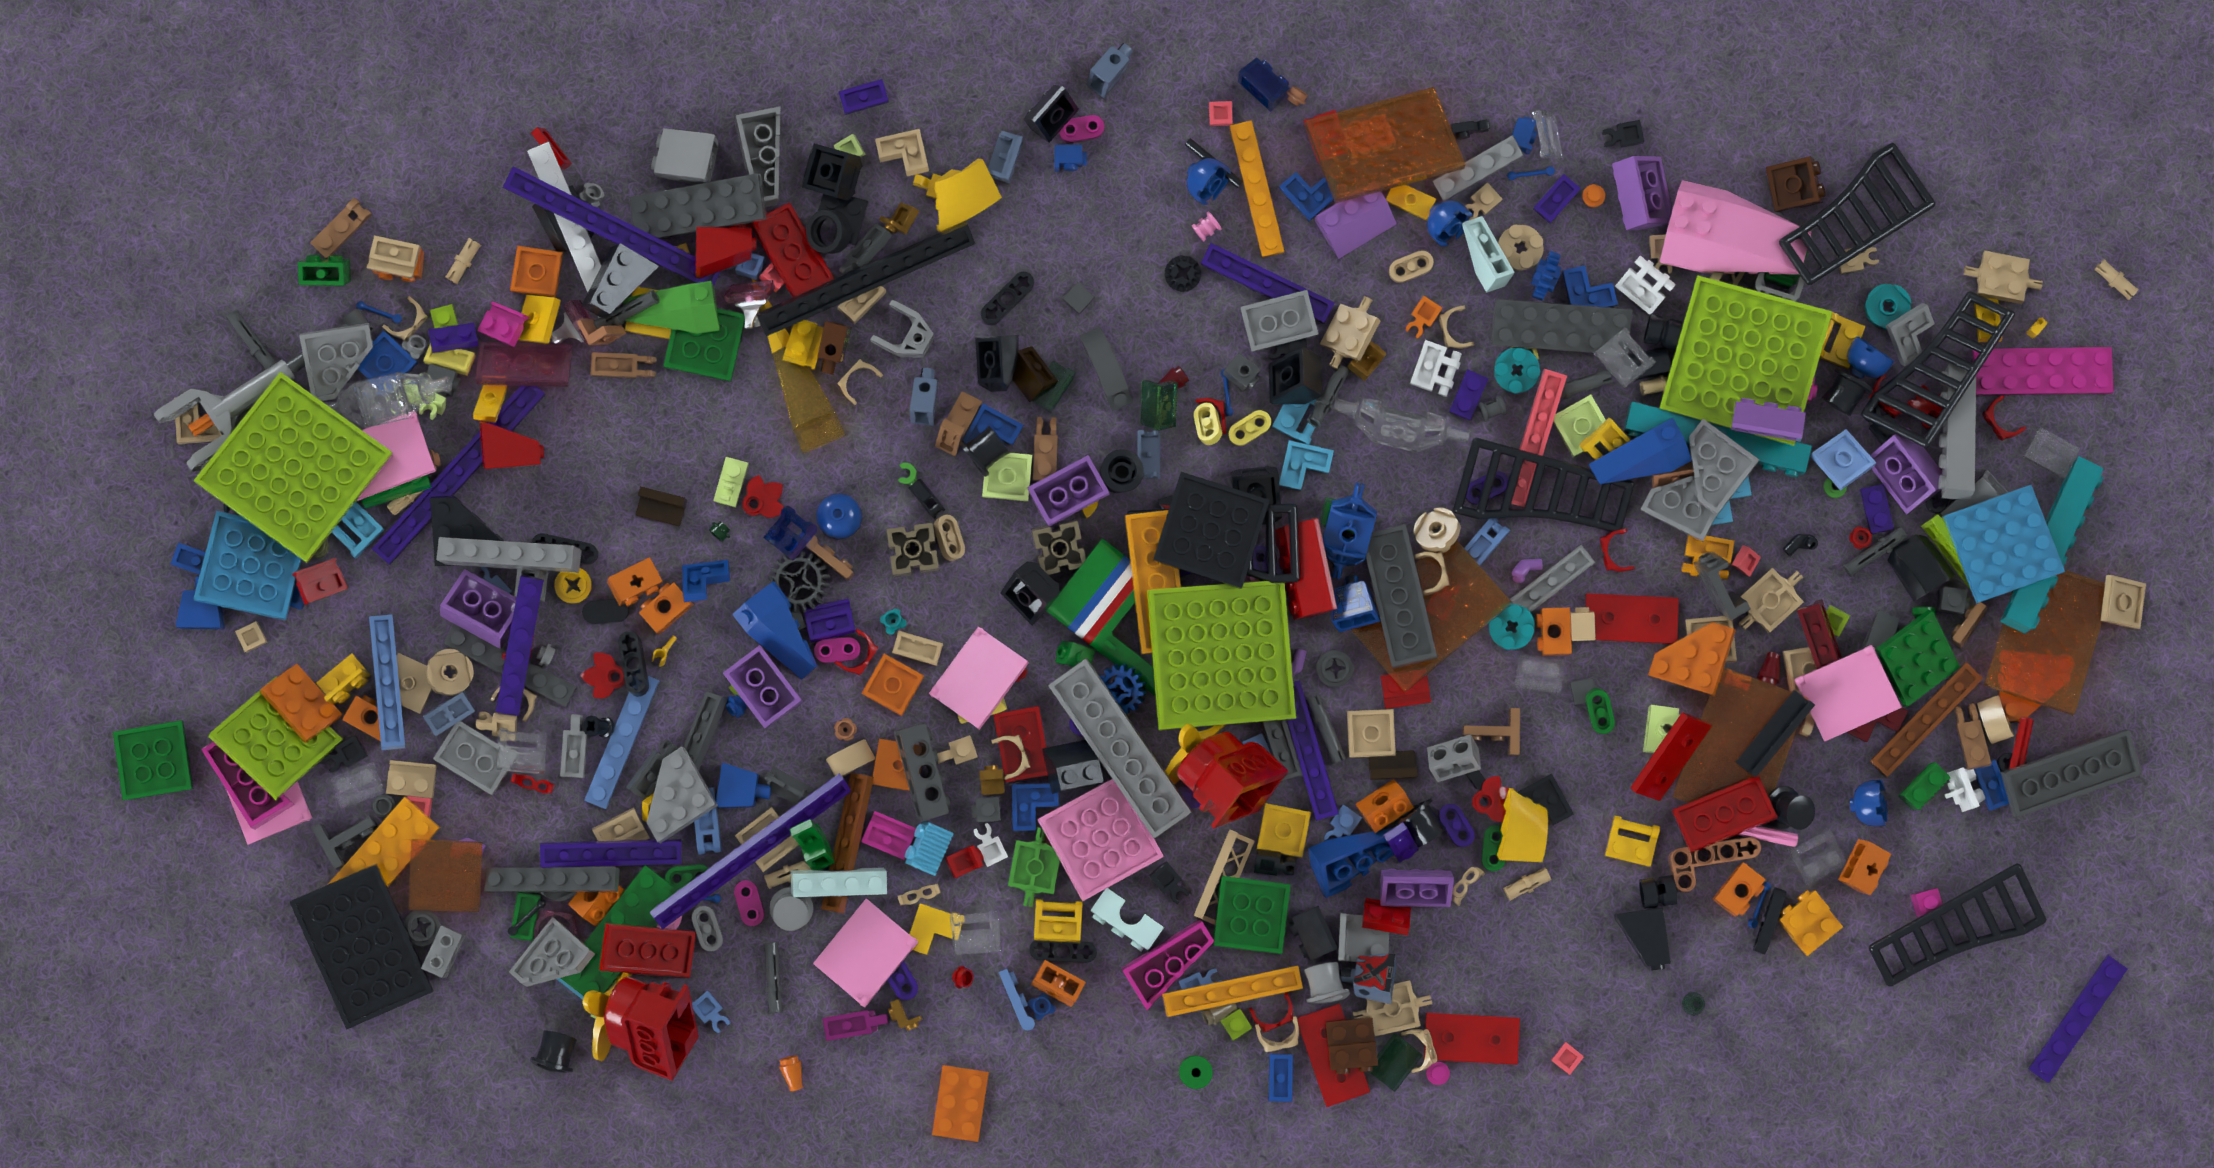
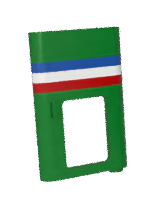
[1046,538,1156,696]

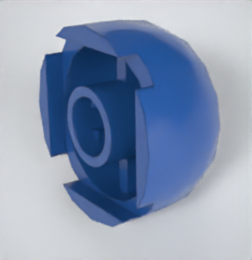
[1186,158,1231,205]
[1427,200,1473,246]
[1847,336,1894,379]
[816,493,862,540]
[1850,779,1888,826]

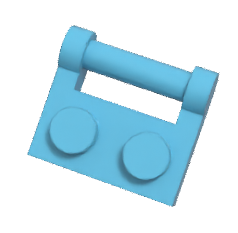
[1272,399,1316,445]
[332,502,385,559]

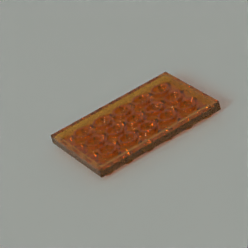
[1305,87,1466,203]
[1350,540,1512,692]
[1984,570,2105,716]
[1672,667,1808,826]

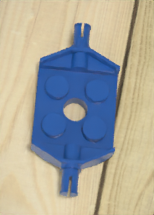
[1323,482,1377,579]

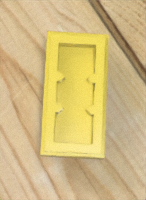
[423,343,476,376]

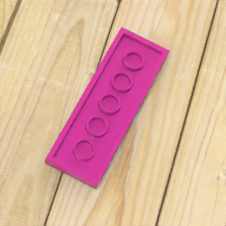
[1972,347,2114,395]

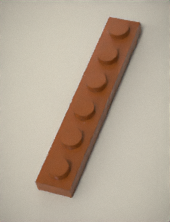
[1869,662,1983,777]
[821,773,874,914]

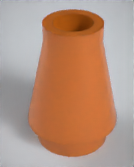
[779,1055,803,1091]

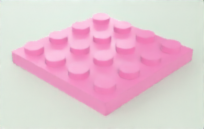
[1038,779,1164,901]

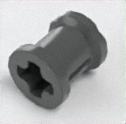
[1478,395,1507,422]

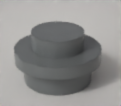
[372,795,396,818]

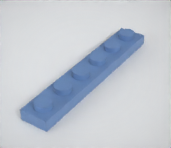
[369,615,405,750]
[584,676,660,809]

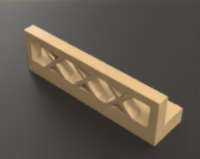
[1193,830,1255,925]

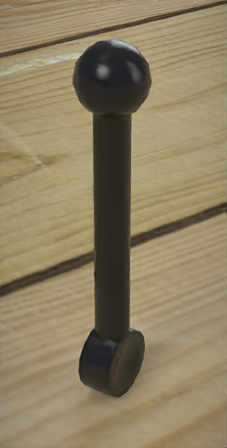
[508,899,546,936]

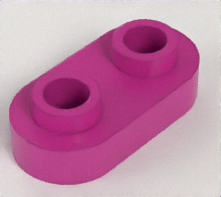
[1059,115,1104,143]
[814,637,861,663]
[734,880,765,926]

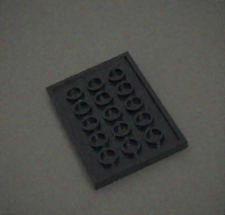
[290,863,434,1030]

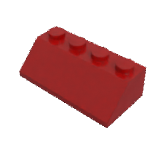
[1275,518,1337,620]

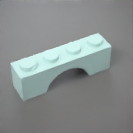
[791,867,887,897]

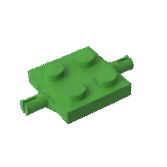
[1008,827,1060,907]

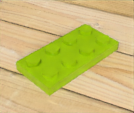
[1921,515,1972,592]

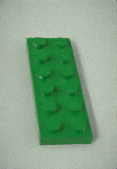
[561,865,678,996]

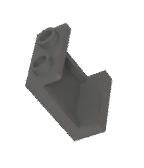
[1694,552,1751,620]

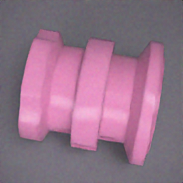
[1192,211,1222,242]

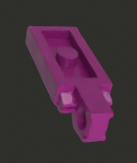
[822,1010,889,1041]

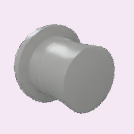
[769,886,813,931]
[1304,962,1350,1004]

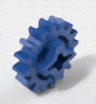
[1531,251,1562,301]
[1100,664,1147,714]

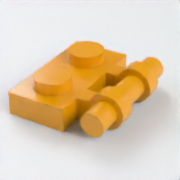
[1681,535,1735,580]

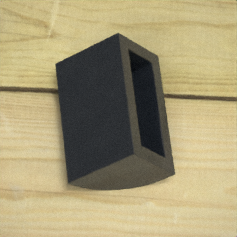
[1619,347,1671,383]

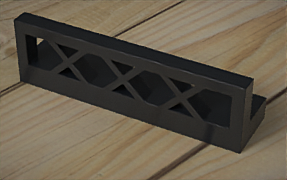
[1735,690,1815,777]

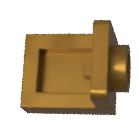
[879,202,919,235]
[1347,341,1386,381]
[979,765,1005,795]
[888,999,923,1031]

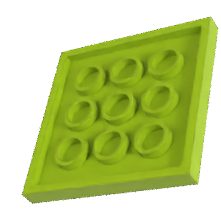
[209,676,343,800]

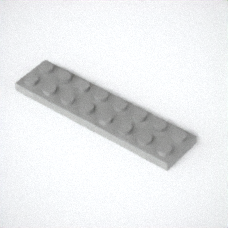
[1048,659,1193,838]

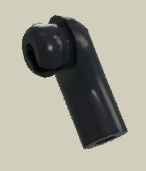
[1783,534,1818,557]

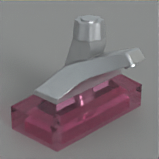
[724,280,775,329]
[551,300,592,345]

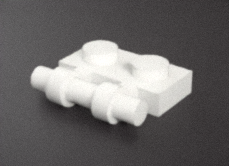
[1615,256,1676,314]
[1410,340,1462,397]

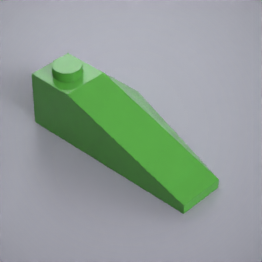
[623,281,720,334]

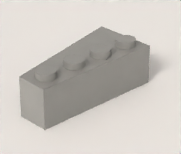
[735,107,780,207]

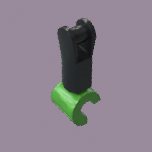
[898,462,946,519]

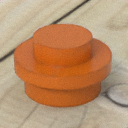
[1582,184,1605,208]

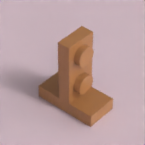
[935,391,982,456]
[1462,708,1520,756]

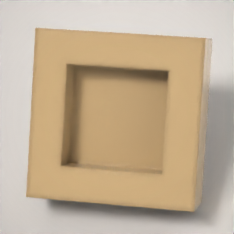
[235,621,268,653]

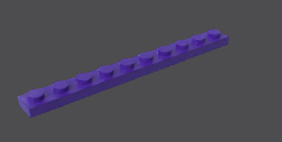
[502,166,721,285]
[372,378,546,565]
[650,773,851,930]

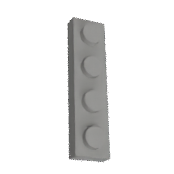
[1433,135,1524,201]

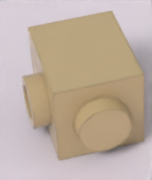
[1570,607,1595,641]

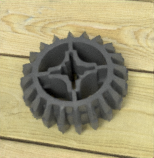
[768,551,830,613]

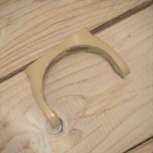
[382,296,428,341]
[1439,305,1475,349]
[837,359,883,405]
[1414,552,1450,596]
[490,686,537,722]
[991,735,1030,780]
[1452,867,1485,906]
[898,883,941,905]
[1255,1016,1299,1052]
[1401,1029,1437,1073]

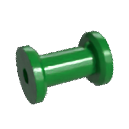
[1179,1055,1213,1089]

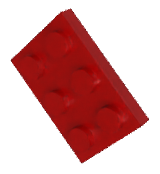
[993,706,1048,783]

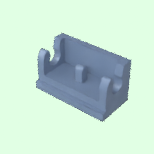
[988,131,1023,184]
[1137,430,1160,479]
[423,691,475,736]

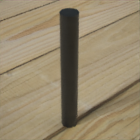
[1185,138,1243,188]

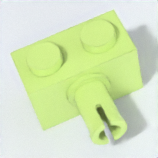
[1643,705,1681,753]

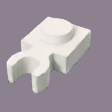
[974,823,1008,867]

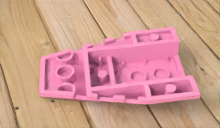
[1660,180,1812,274]

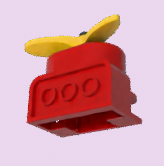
[1165,724,1288,829]
[582,973,699,1081]

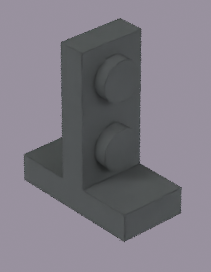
[312,817,378,870]

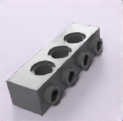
[894,723,950,821]

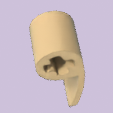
[1977,695,2014,744]
[826,739,875,777]

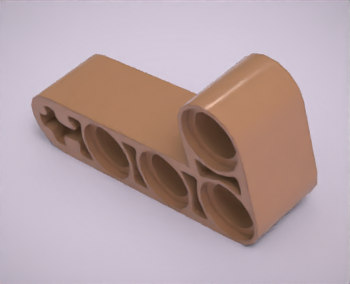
[1668,837,1761,892]

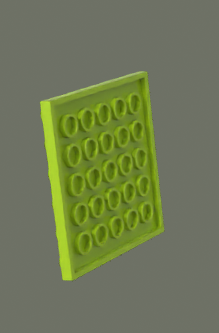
[1659,275,1832,446]
[194,372,393,563]
[1147,581,1296,730]

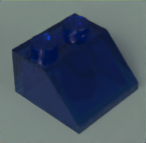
[1238,58,1290,112]

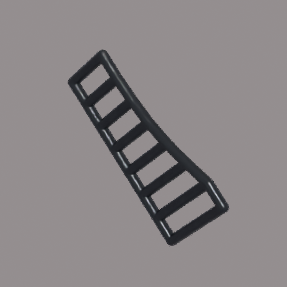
[1779,143,1935,285]
[1861,291,2015,448]
[1453,438,1635,532]
[1127,504,1300,583]
[1869,863,2047,987]

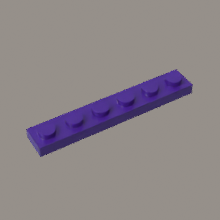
[1201,243,1335,324]
[496,575,544,716]
[1287,680,1339,821]
[540,839,681,868]
[2028,955,2128,1083]

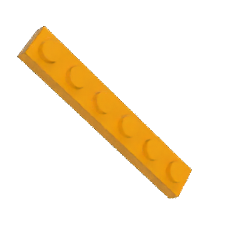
[1229,120,1284,258]
[1162,966,1303,1017]

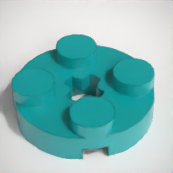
[1864,284,1911,330]
[1494,347,1540,393]
[1489,603,1536,650]

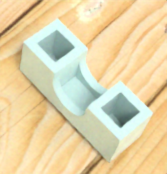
[1091,888,1164,952]

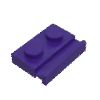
[804,599,856,643]

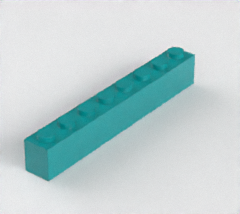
[1623,402,1812,478]
[2000,456,2104,634]

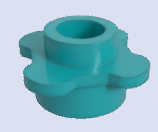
[880,608,907,635]

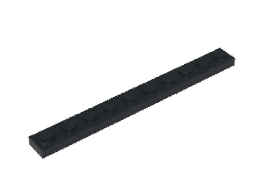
[756,221,975,336]

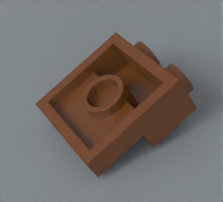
[1766,156,1826,212]
[1325,1017,1378,1074]

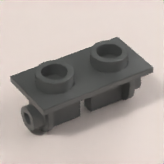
[764,766,814,805]

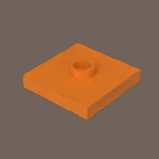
[510,246,563,298]
[861,653,925,716]
[872,739,922,791]

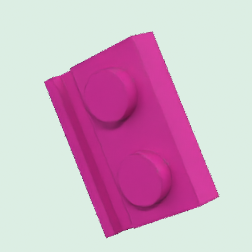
[477,301,529,347]
[861,811,916,860]

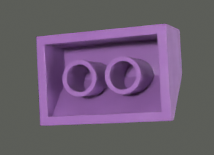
[1612,156,1672,230]
[1315,181,1397,259]
[1731,398,1806,442]
[1870,428,1942,515]
[1027,455,1110,527]
[440,569,516,649]
[723,645,803,728]
[1380,869,1454,907]

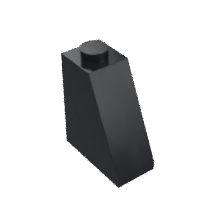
[1614,908,1671,971]

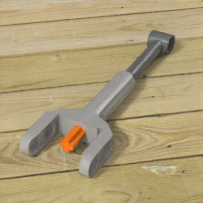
[154,309,373,472]

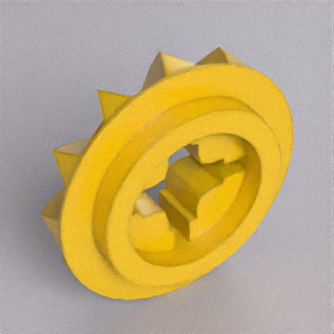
[555,568,592,604]

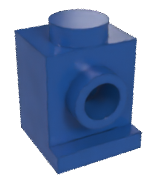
[1512,116,1538,154]
[1055,145,1087,172]

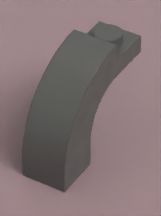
[1079,327,1133,412]

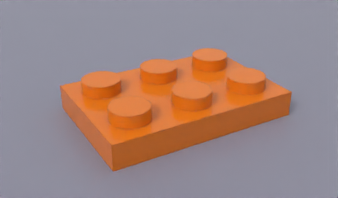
[260,664,342,743]
[932,1065,989,1142]

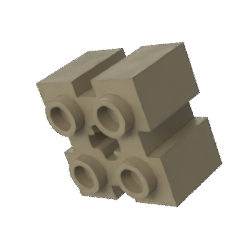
[1031,519,1086,575]
[887,523,940,578]

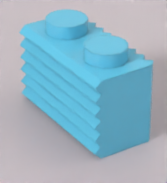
[905,821,953,876]

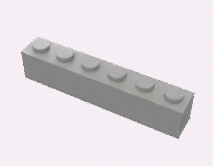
[1938,363,1976,501]
[437,537,581,573]

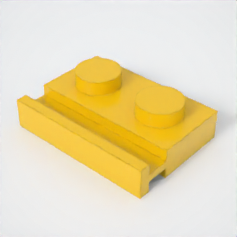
[783,320,824,369]

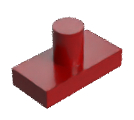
[531,127,572,170]

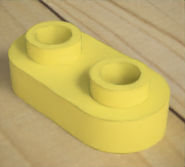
[1194,403,1222,445]
[1228,410,1271,446]

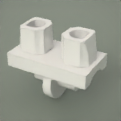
[1944,767,1985,812]

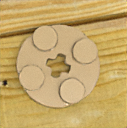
[1498,225,1544,271]
[1413,508,1461,553]
[426,649,474,696]

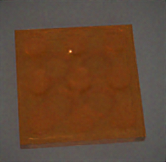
[409,839,483,912]

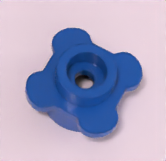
[725,695,747,718]
[1028,992,1056,1020]

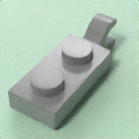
[560,714,587,778]

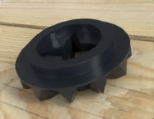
[1165,255,1201,292]

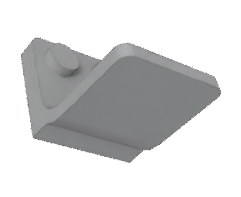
[1338,913,1389,962]

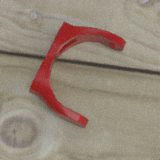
[1868,374,1914,418]
[1982,395,2027,441]
[1195,398,1227,441]
[1600,529,1635,572]
[834,629,878,676]
[511,773,555,794]
[1249,992,1294,1033]

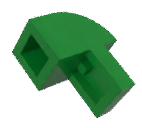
[790,819,835,871]

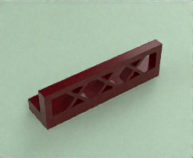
[1797,599,1842,669]

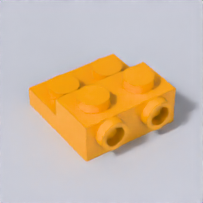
[1778,890,1843,956]

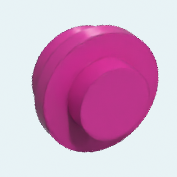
[1426,1062,1450,1085]

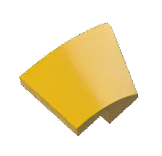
[935,159,1002,232]
[1497,788,1548,862]

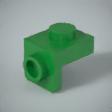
[1055,641,1095,667]

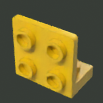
[316,653,371,704]

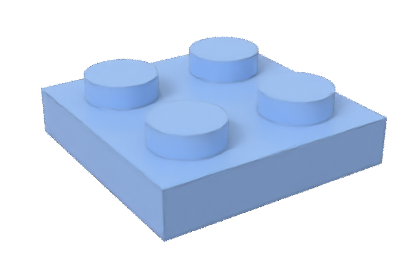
[1810,429,1876,490]

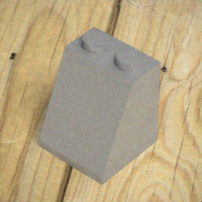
[651,128,719,185]
[1941,470,2009,516]

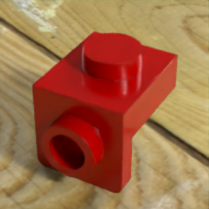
[944,845,984,879]

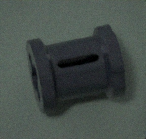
[583,715,614,737]

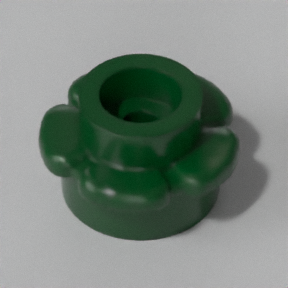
[709,521,730,542]

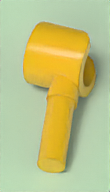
[652,635,677,667]

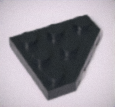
[430,496,504,566]

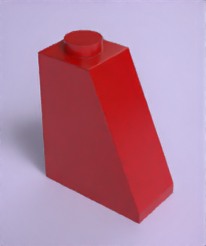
[695,227,756,278]
[479,421,544,469]

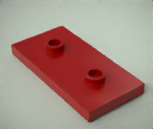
[750,202,835,298]
[1585,593,1679,644]
[1630,712,1712,801]
[1672,775,1777,853]
[599,923,696,978]
[1297,1003,1370,1108]
[1424,1013,1520,1065]

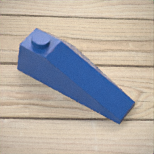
[1588,418,1692,485]
[732,581,817,679]
[1308,828,1394,898]

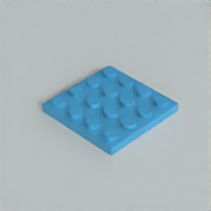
[1943,485,2065,604]
[193,511,302,620]

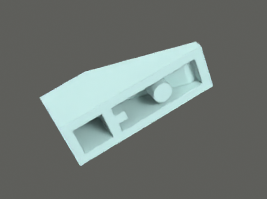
[1462,216,1515,293]

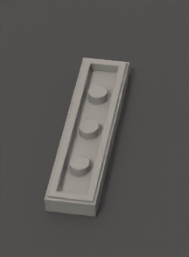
[1508,545,1596,612]

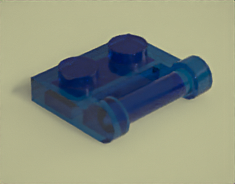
[763,506,817,560]

